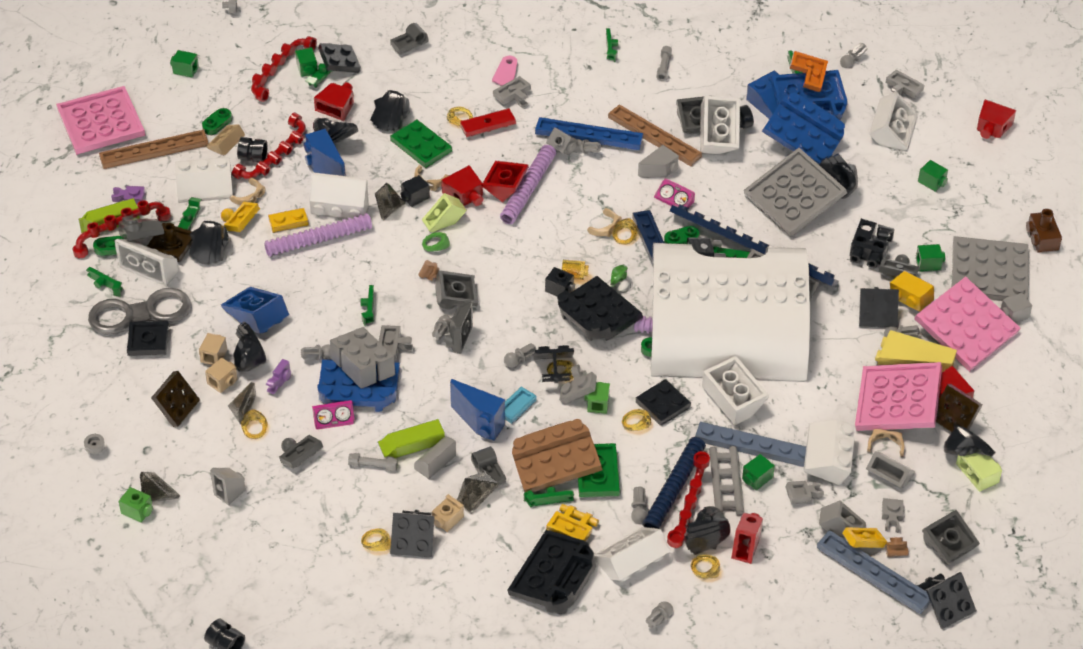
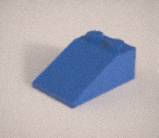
[746,70,780,119]
[303,129,346,176]
[221,287,289,334]
[450,379,505,441]

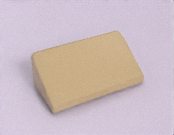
[206,124,245,155]

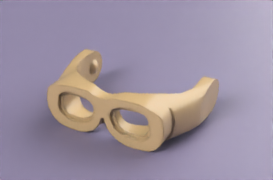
[413,165,449,191]
[230,178,266,205]
[587,208,622,237]
[867,429,904,457]

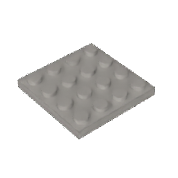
[743,148,847,237]
[951,236,1028,301]

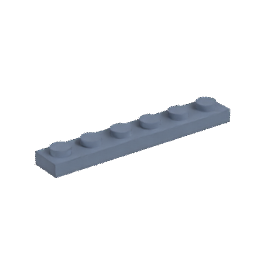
[695,421,806,467]
[817,530,931,614]

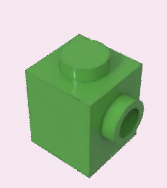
[584,382,610,414]
[118,487,153,523]

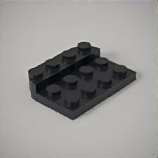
[557,276,643,341]
[507,530,596,615]

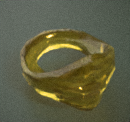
[447,106,473,126]
[612,218,638,245]
[547,360,574,380]
[241,409,268,439]
[622,409,652,431]
[361,528,391,551]
[690,555,720,579]

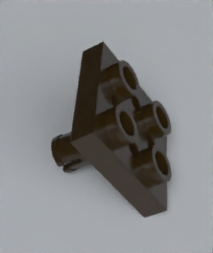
[146,223,193,262]
[151,371,200,427]
[936,384,983,432]

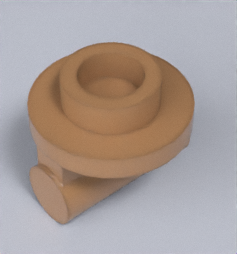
[418,260,439,281]
[886,537,908,557]

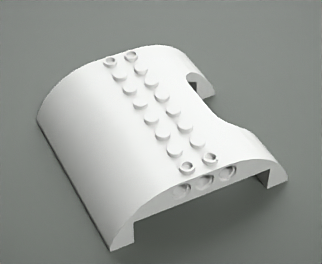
[651,243,810,381]

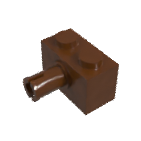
[1026,209,1062,253]

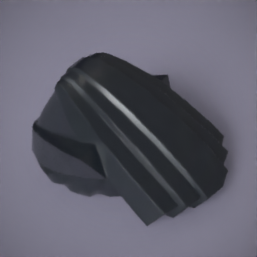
[370,90,410,131]
[313,118,358,144]
[819,154,858,199]
[189,221,229,264]
[233,321,266,372]
[943,425,996,457]
[685,506,731,555]

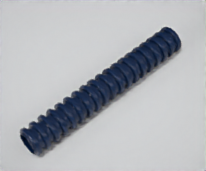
[642,437,706,529]

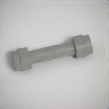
[656,46,672,81]
[348,453,398,471]

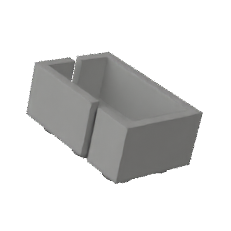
[330,327,395,389]

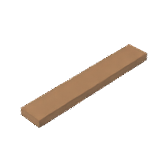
[608,104,702,166]
[99,129,208,169]

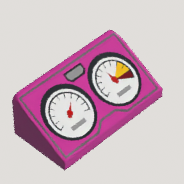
[654,178,695,208]
[312,400,355,430]

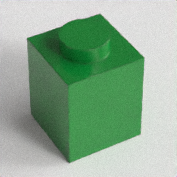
[295,48,317,77]
[170,50,199,78]
[918,160,948,192]
[915,244,945,272]
[742,454,775,491]

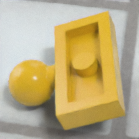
[221,202,260,232]

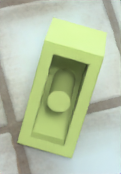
[422,193,467,232]
[956,453,1002,492]

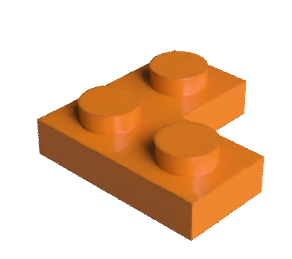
[790,51,828,92]

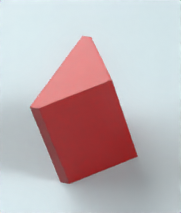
[482,160,529,203]

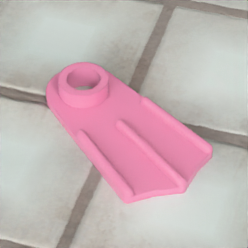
[492,55,517,86]

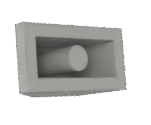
[638,145,679,177]
[210,467,246,505]
[819,500,866,537]

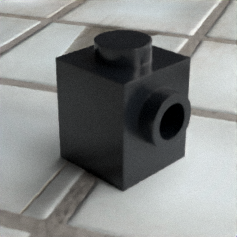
[400,175,430,207]
[545,267,575,296]

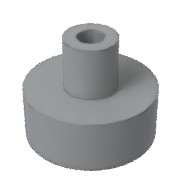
[222,0,237,13]
[84,433,105,454]

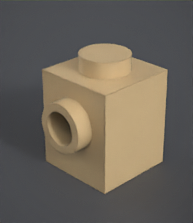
[199,333,228,365]
[205,358,238,393]

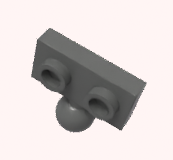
[879,254,919,277]
[279,435,323,469]

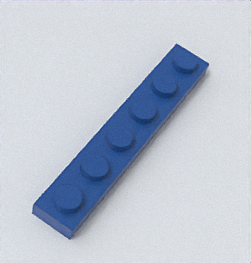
[535,117,643,150]

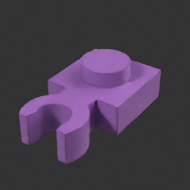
[111,186,145,204]
[266,359,291,394]

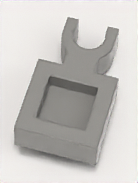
[785,481,824,503]
[882,498,903,532]

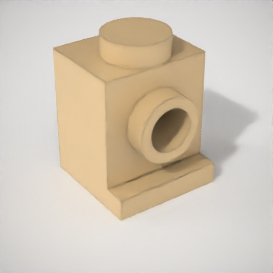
[432,494,464,532]

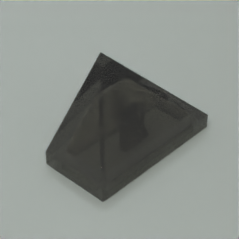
[375,182,406,220]
[228,382,256,425]
[457,471,499,514]
[140,472,180,502]

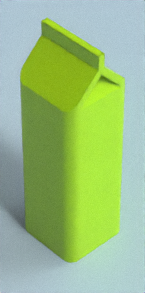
[78,198,140,233]
[378,419,445,458]

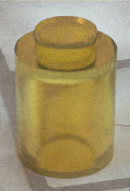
[562,259,589,280]

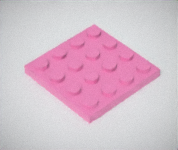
[56,86,145,155]
[914,277,1021,372]
[855,362,942,431]

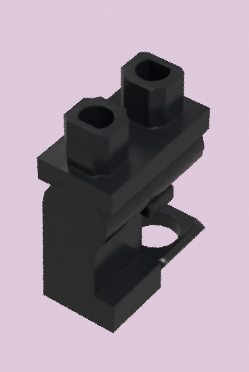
[849,218,895,269]

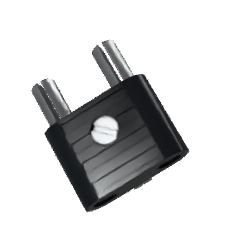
[686,237,726,258]

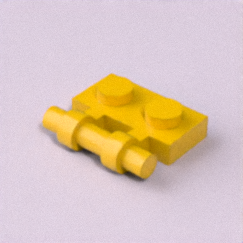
[546,504,599,541]

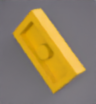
[268,208,309,233]
[842,527,887,548]

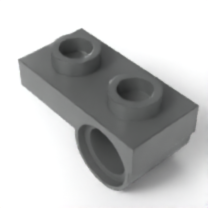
[390,23,429,54]
[471,446,506,489]

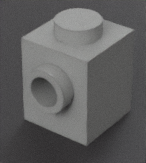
[546,127,578,156]
[1001,293,1032,323]

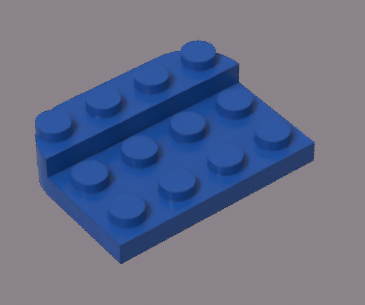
[770,70,847,120]
[762,92,845,165]
[317,360,400,412]

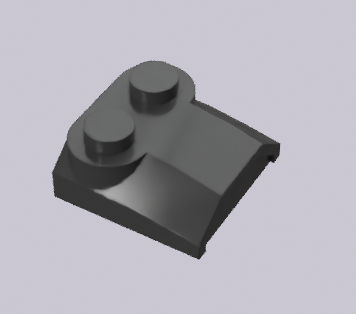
[676,96,704,134]
[118,216,164,241]
[435,270,478,310]
[444,300,473,354]
[922,510,980,564]

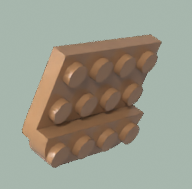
[512,419,602,493]

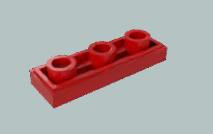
[460,108,516,137]

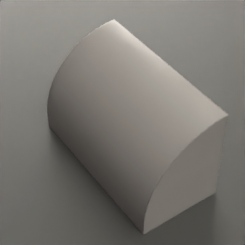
[414,437,456,479]
[866,451,915,488]

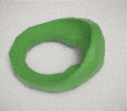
[422,232,450,252]
[610,264,628,287]

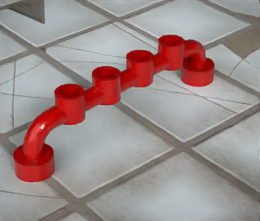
[251,36,317,102]
[231,112,306,179]
[72,200,171,258]
[667,451,710,548]

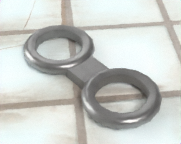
[88,288,190,334]

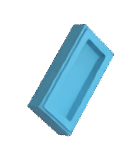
[505,386,537,424]

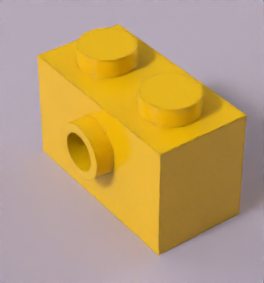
[890,271,934,312]

